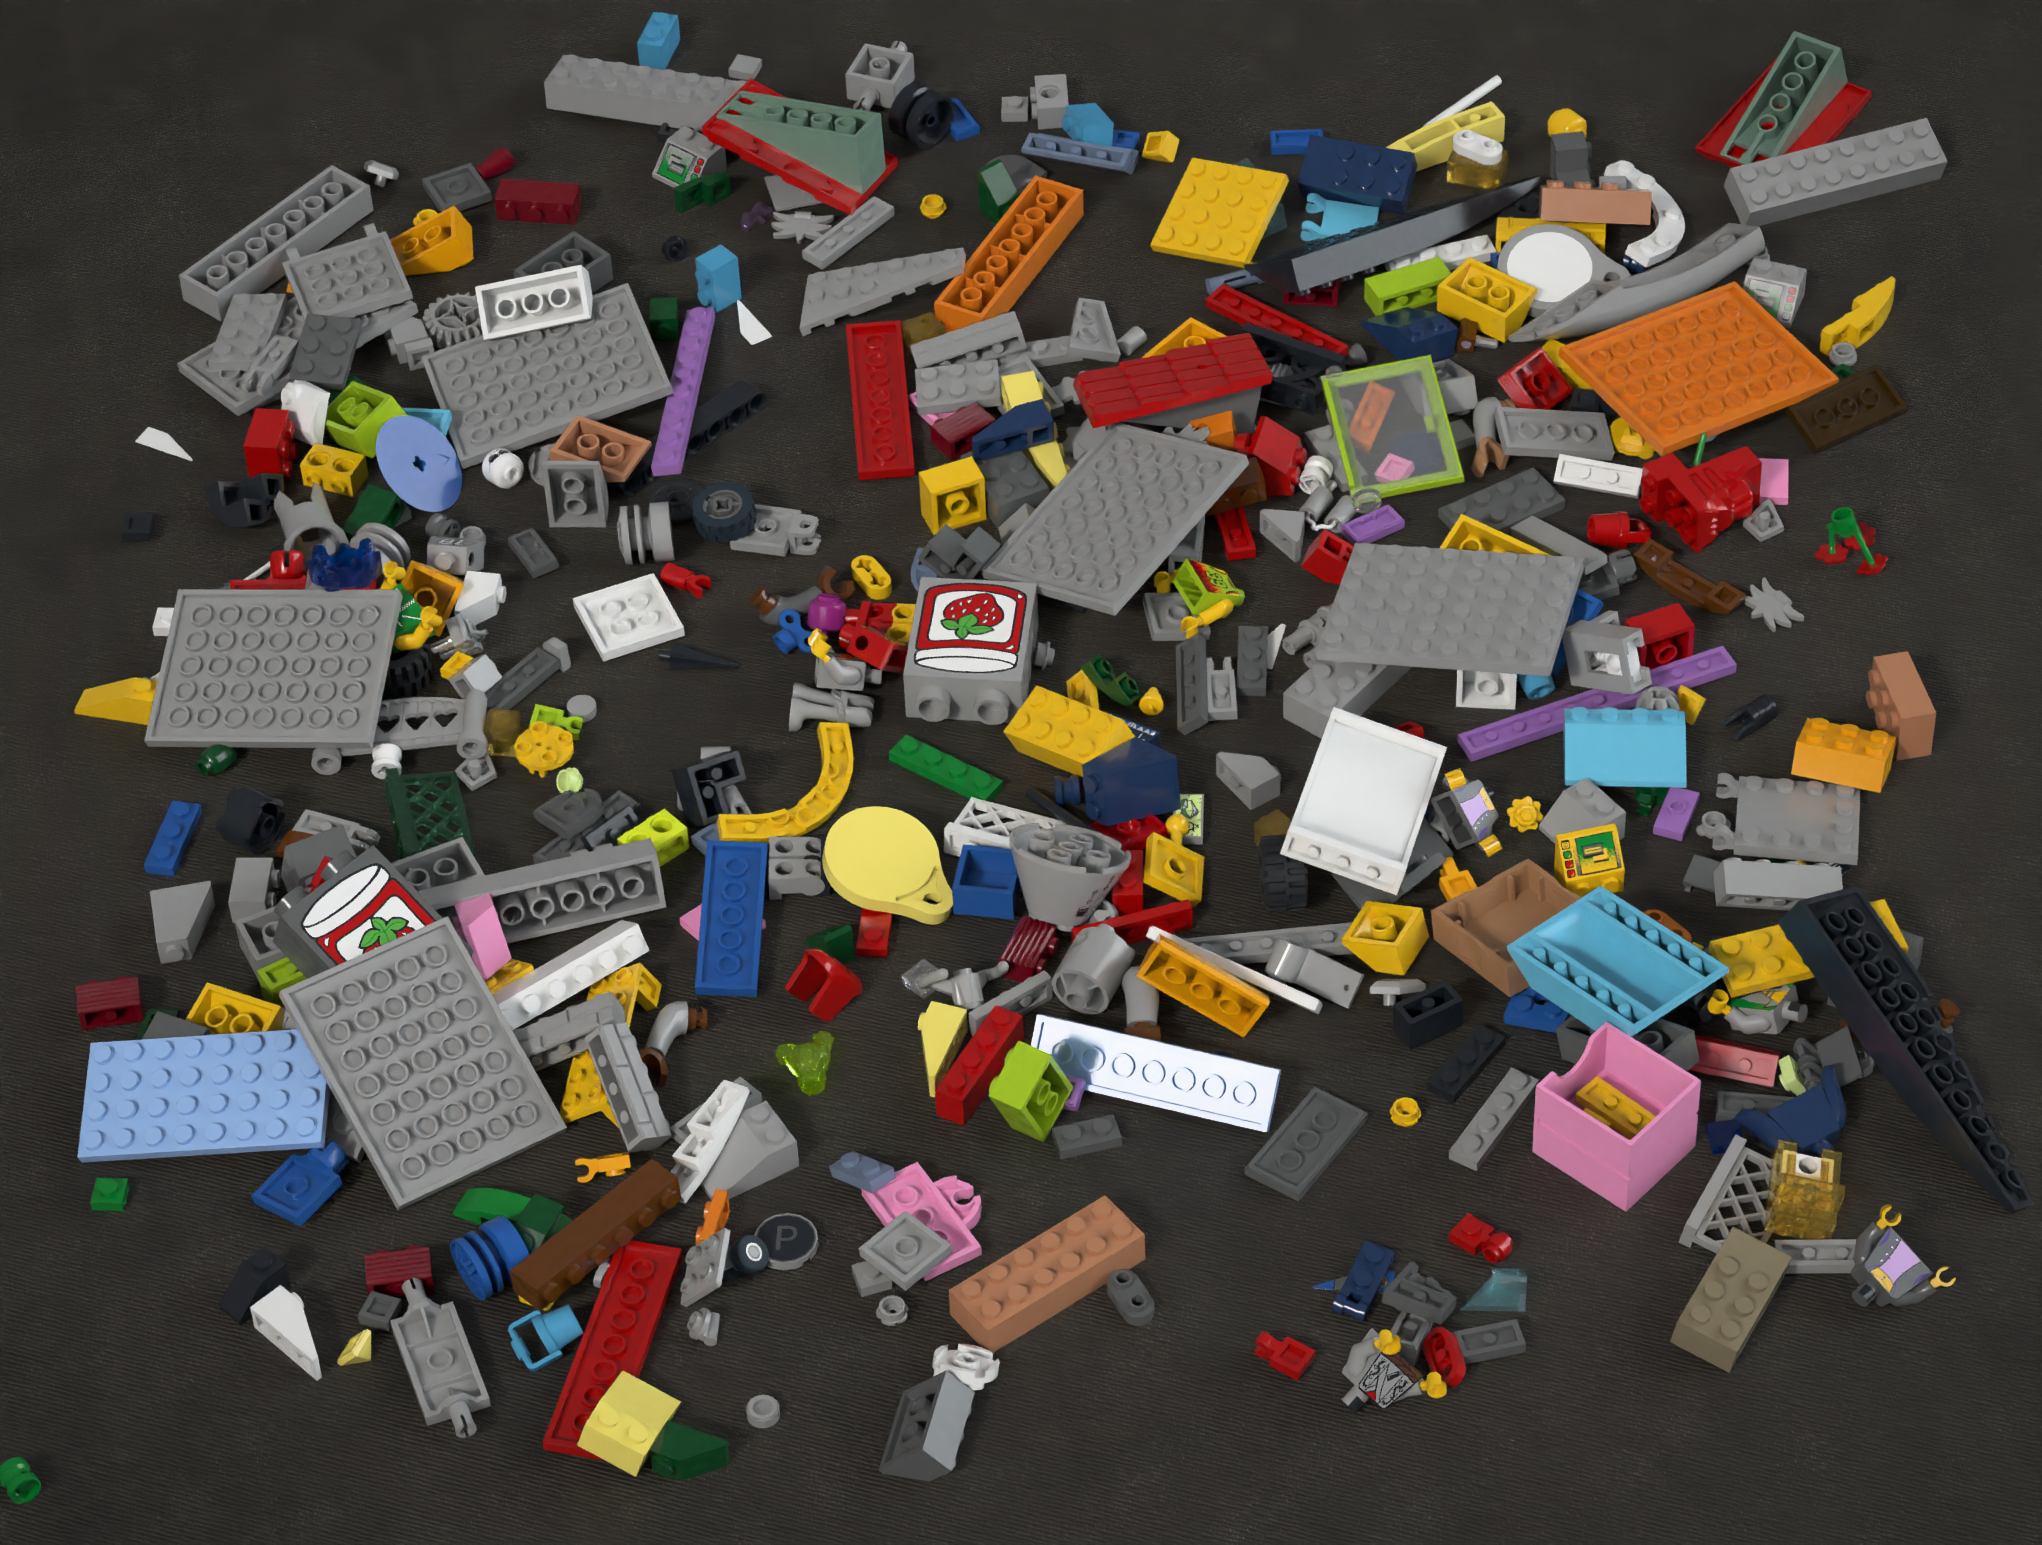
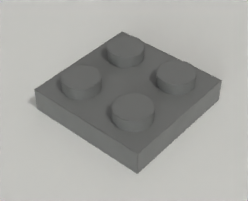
[422,163,492,212]

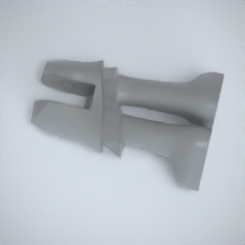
[789,682,874,732]

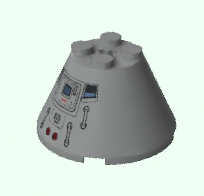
[1009,823,1131,932]

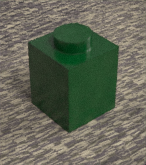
[649,297,679,341]

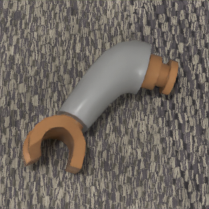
[1471,397,1516,478]

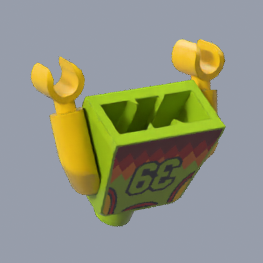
[1154,558,1245,639]

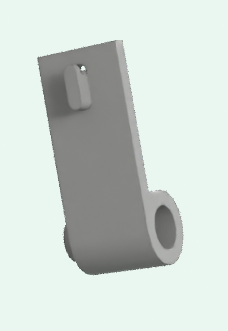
[1264,936,1364,1009]

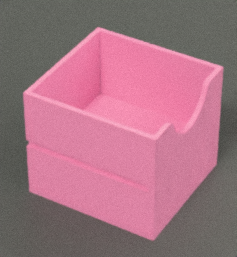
[1532,1022,1701,1212]

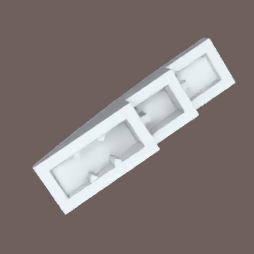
[670,1080,750,1204]

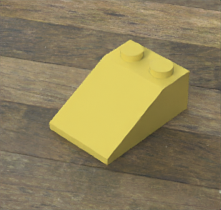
[577,1371,681,1477]

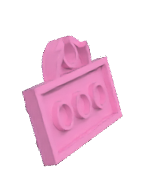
[862,1162,982,1282]

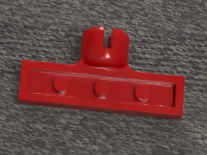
[229,550,307,590]

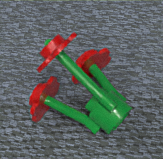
[1815,507,1888,575]

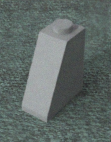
[150,881,215,964]

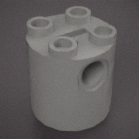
[1051,924,1135,1015]

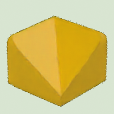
[1142,131,1180,162]

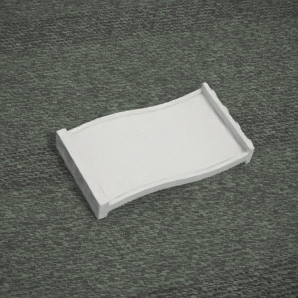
[1280,707,1447,895]

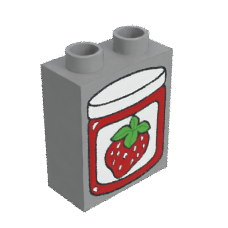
[903,577,1039,725]

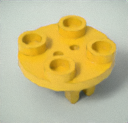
[1609,417,1656,459]
[514,721,574,778]

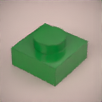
[90,1178,130,1211]

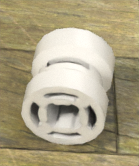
[1299,456,1333,495]

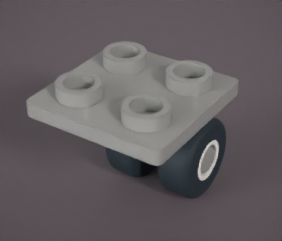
[680,1228,769,1307]

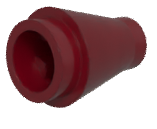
[475,147,515,181]

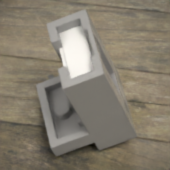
[1562,610,1652,695]

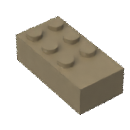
[1670,1227,1792,1373]

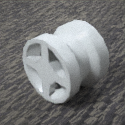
[371,743,402,780]

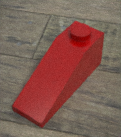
[1301,529,1354,585]

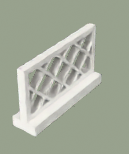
[944,797,1065,857]

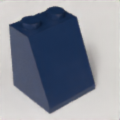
[1082,737,1181,827]

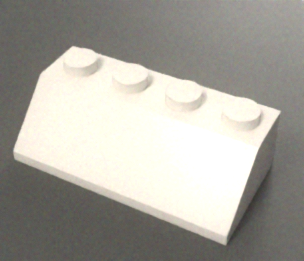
[475,265,593,341]

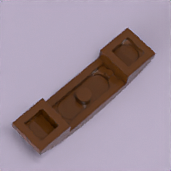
[1633,539,1746,614]

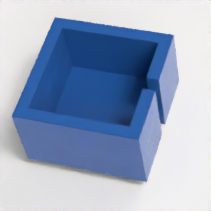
[952,844,1021,920]

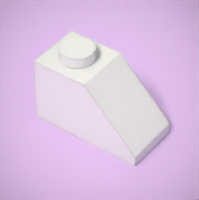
[454,571,506,625]

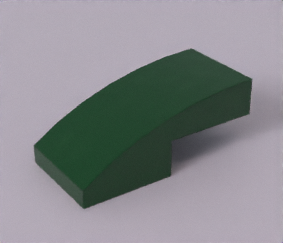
[674,172,731,214]

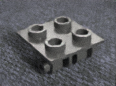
[1793,1026,1864,1091]

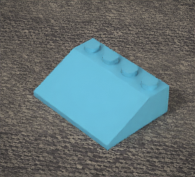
[1563,707,1687,788]

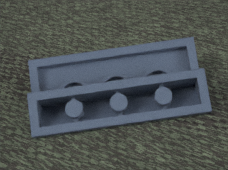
[1021,132,1139,175]

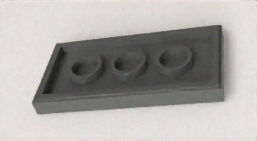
[1245,1086,1368,1202]

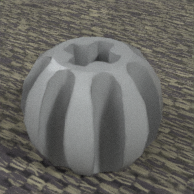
[1636,686,1680,711]

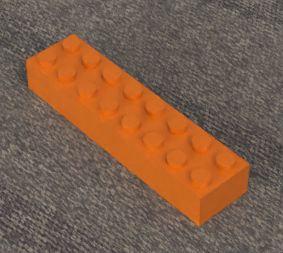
[934,175,1084,332]

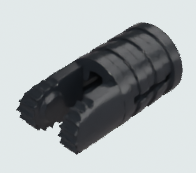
[1721,694,1778,741]

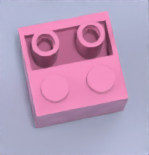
[452,893,512,981]

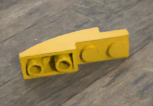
[1820,276,1896,356]

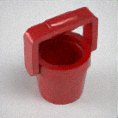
[1587,511,1652,549]

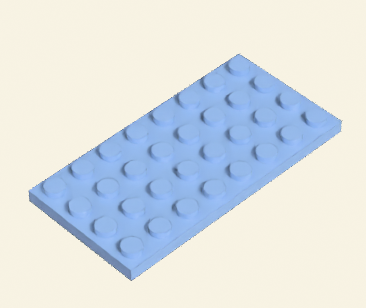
[77,1029,330,1163]

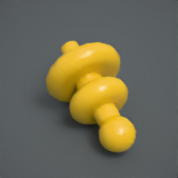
[1139,687,1164,716]

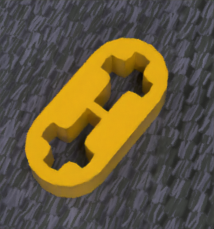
[851,555,892,600]

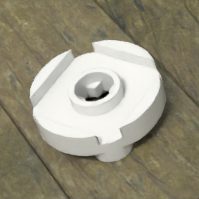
[932,1344,1000,1390]

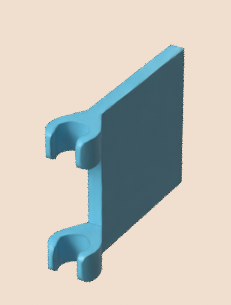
[1300,193,1379,241]

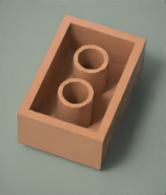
[1866,651,1936,761]

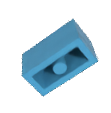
[637,12,680,70]
[1062,103,1114,147]
[695,244,742,313]

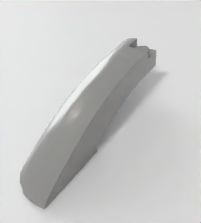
[1508,223,1765,342]

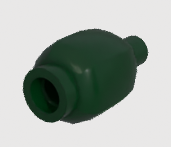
[196,744,242,776]

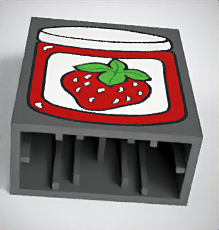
[272,845,474,979]

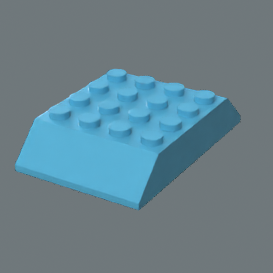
[1507,886,1729,1037]

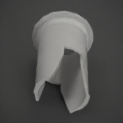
[274,482,349,576]

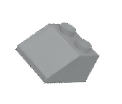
[1539,778,1626,844]

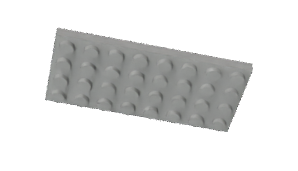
[177,297,419,416]

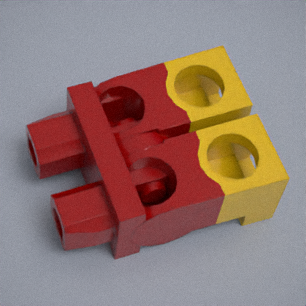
[839,601,916,649]

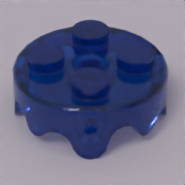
[307,538,383,592]

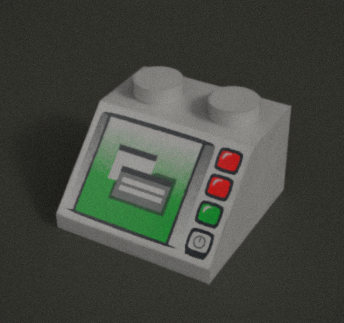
[652,126,727,188]
[1743,258,1807,328]

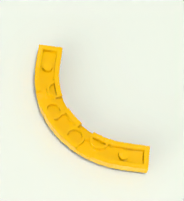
[717,722,854,845]

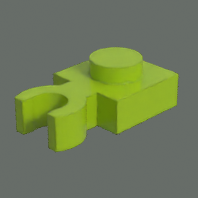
[529,704,583,741]

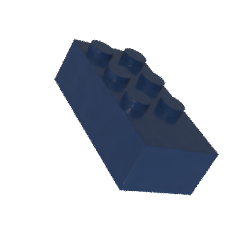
[1297,135,1417,214]

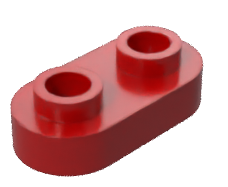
[1423,1327,1466,1388]

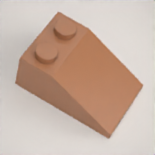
[550,415,652,482]

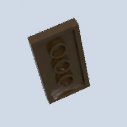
[1784,364,1908,454]

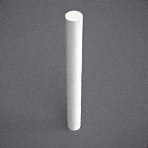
[1423,75,1502,127]

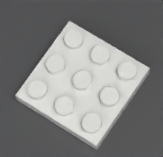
[573,573,685,662]

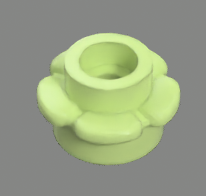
[556,767,583,794]

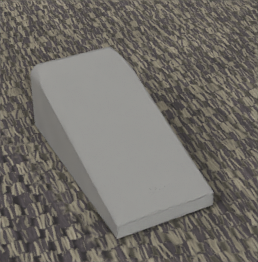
[1391,1311,1433,1366]

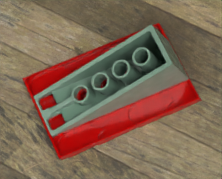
[1695,31,1872,168]
[702,78,898,216]

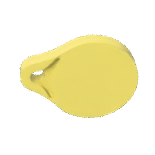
[822,806,953,925]

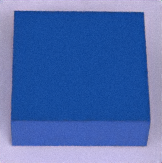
[1112,130,1140,150]

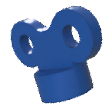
[773,609,812,654]

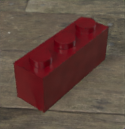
[495,179,582,225]

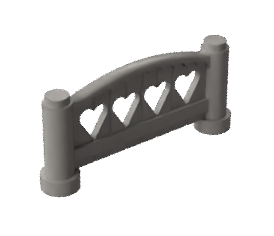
[311,689,487,775]

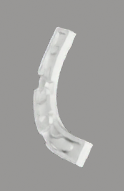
[1604,160,1685,267]

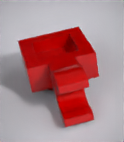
[1254,1332,1315,1381]

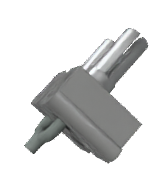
[430,614,489,660]

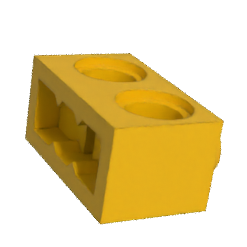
[300,443,369,497]

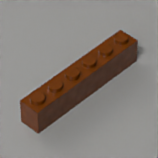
[510,1159,681,1311]

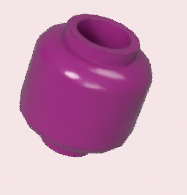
[807,593,846,637]

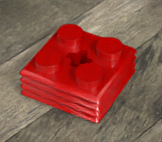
[1498,347,1573,410]

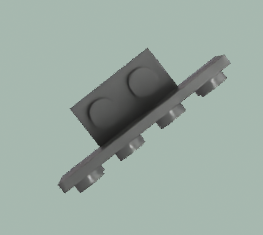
[1332,817,1454,910]

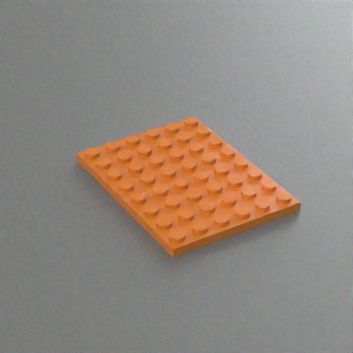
[1558,281,1839,456]

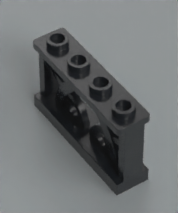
[1241,323,1345,415]

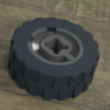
[692,481,757,543]

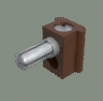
[1456,318,1498,352]

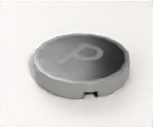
[755,1213,819,1271]

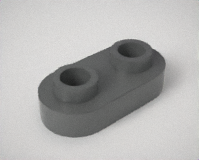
[1107,1269,1155,1326]

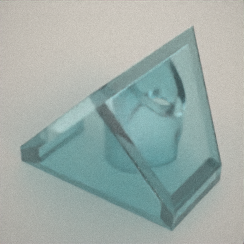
[1460,1268,1527,1312]

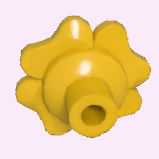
[1507,796,1543,832]

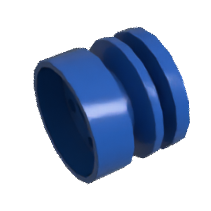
[450,1215,529,1301]

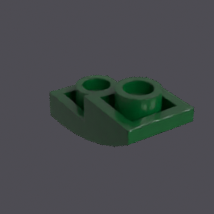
[1080,653,1142,706]

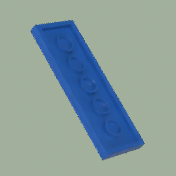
[695,840,768,997]

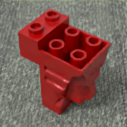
[1640,446,1762,554]

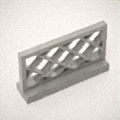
[1678,1134,1795,1254]

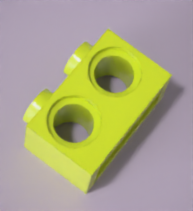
[617,808,689,867]

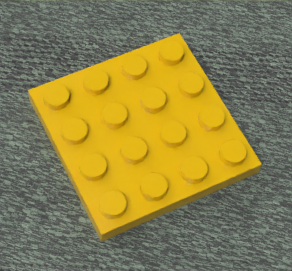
[1150,158,1289,268]

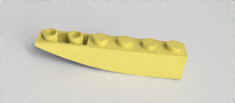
[1386,101,1505,172]
[1001,371,1070,494]

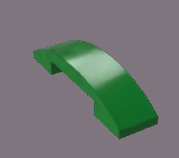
[453,1188,573,1237]

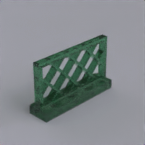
[384,768,476,860]

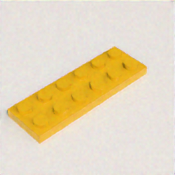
[1708,899,1909,998]

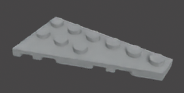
[799,247,966,336]

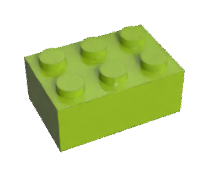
[324,381,408,458]
[988,1040,1074,1142]

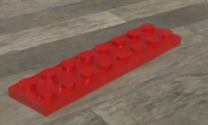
[846,320,915,480]
[543,1240,683,1461]

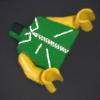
[380,561,442,654]

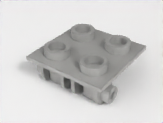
[764,175,823,212]

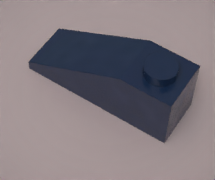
[972,399,1054,462]

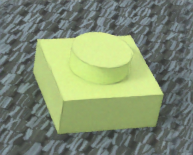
[1778,1055,1806,1096]

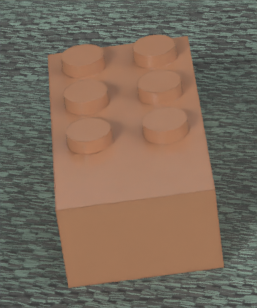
[1539,180,1652,225]

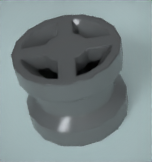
[425,513,461,540]

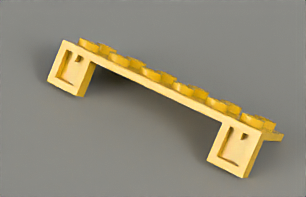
[559,963,662,1128]

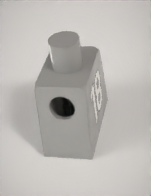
[427,536,485,575]

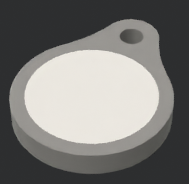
[1497,224,1631,318]

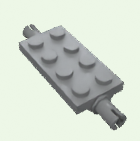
[390,1278,491,1438]

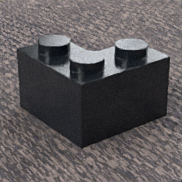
[671,750,747,827]

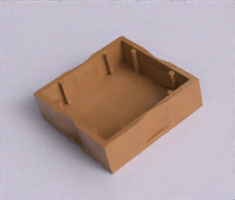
[1431,859,1582,997]

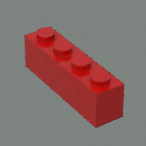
[935,1005,1024,1126]

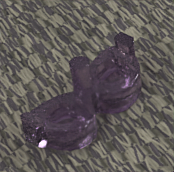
[740,202,774,232]

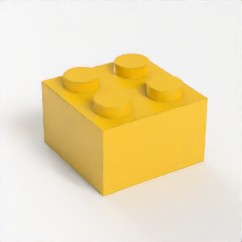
[919,456,987,535]

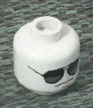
[482,448,524,489]

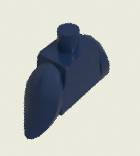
[1733,1064,1847,1161]

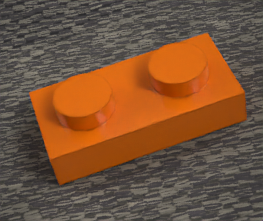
[696,1189,730,1245]

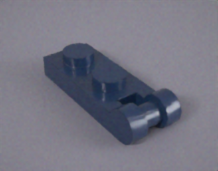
[1332,1241,1395,1322]

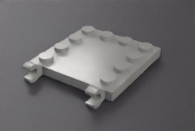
[282,223,413,321]
[1712,773,1860,865]

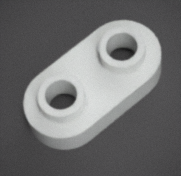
[1453,130,1503,165]

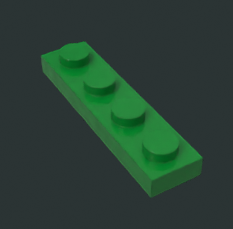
[889,734,1004,802]

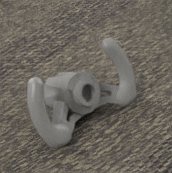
[918,961,1009,1014]

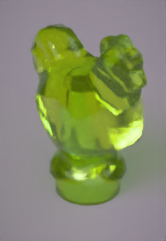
[775,1030,834,1095]

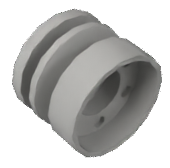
[617,501,675,565]
[334,523,411,590]

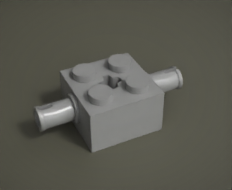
[845,41,915,111]

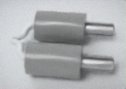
[1299,480,1359,533]

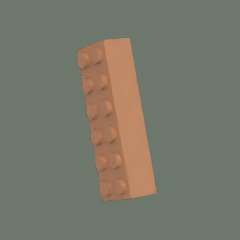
[949,1195,1145,1353]

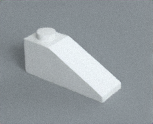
[250,1285,322,1381]

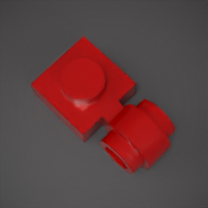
[1449,1213,1513,1263]

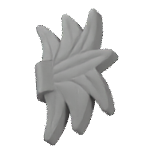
[771,211,834,244]
[1742,577,1804,632]

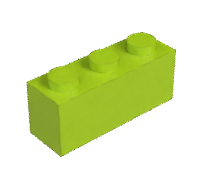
[1364,256,1451,316]

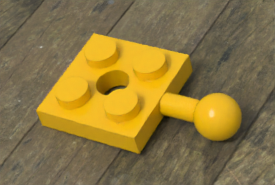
[1143,814,1204,907]

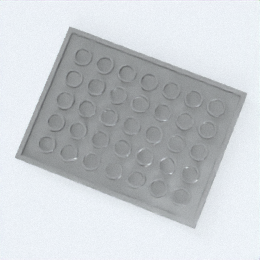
[421,283,673,469]
[981,423,1249,616]
[1316,543,1584,676]
[144,589,403,748]
[279,916,567,1210]

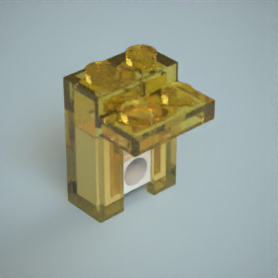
[1765,1139,1846,1240]

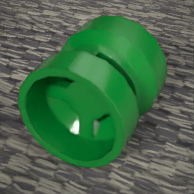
[0,1457,42,1504]

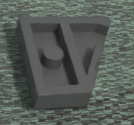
[1382,1261,1457,1325]

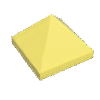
[337,1329,371,1366]

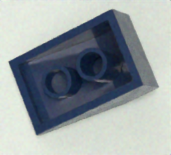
[1361,307,1458,362]

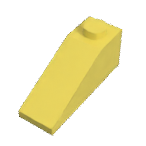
[918,1001,968,1097]

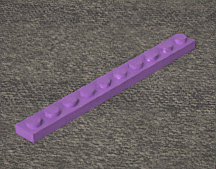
[651,307,716,476]
[1458,646,1737,762]

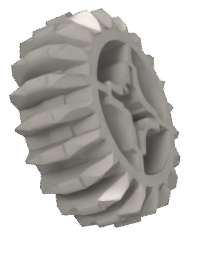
[423,292,483,350]

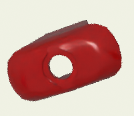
[785,948,863,1023]

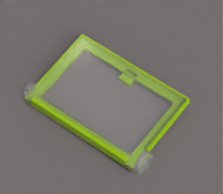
[1320,355,1464,513]

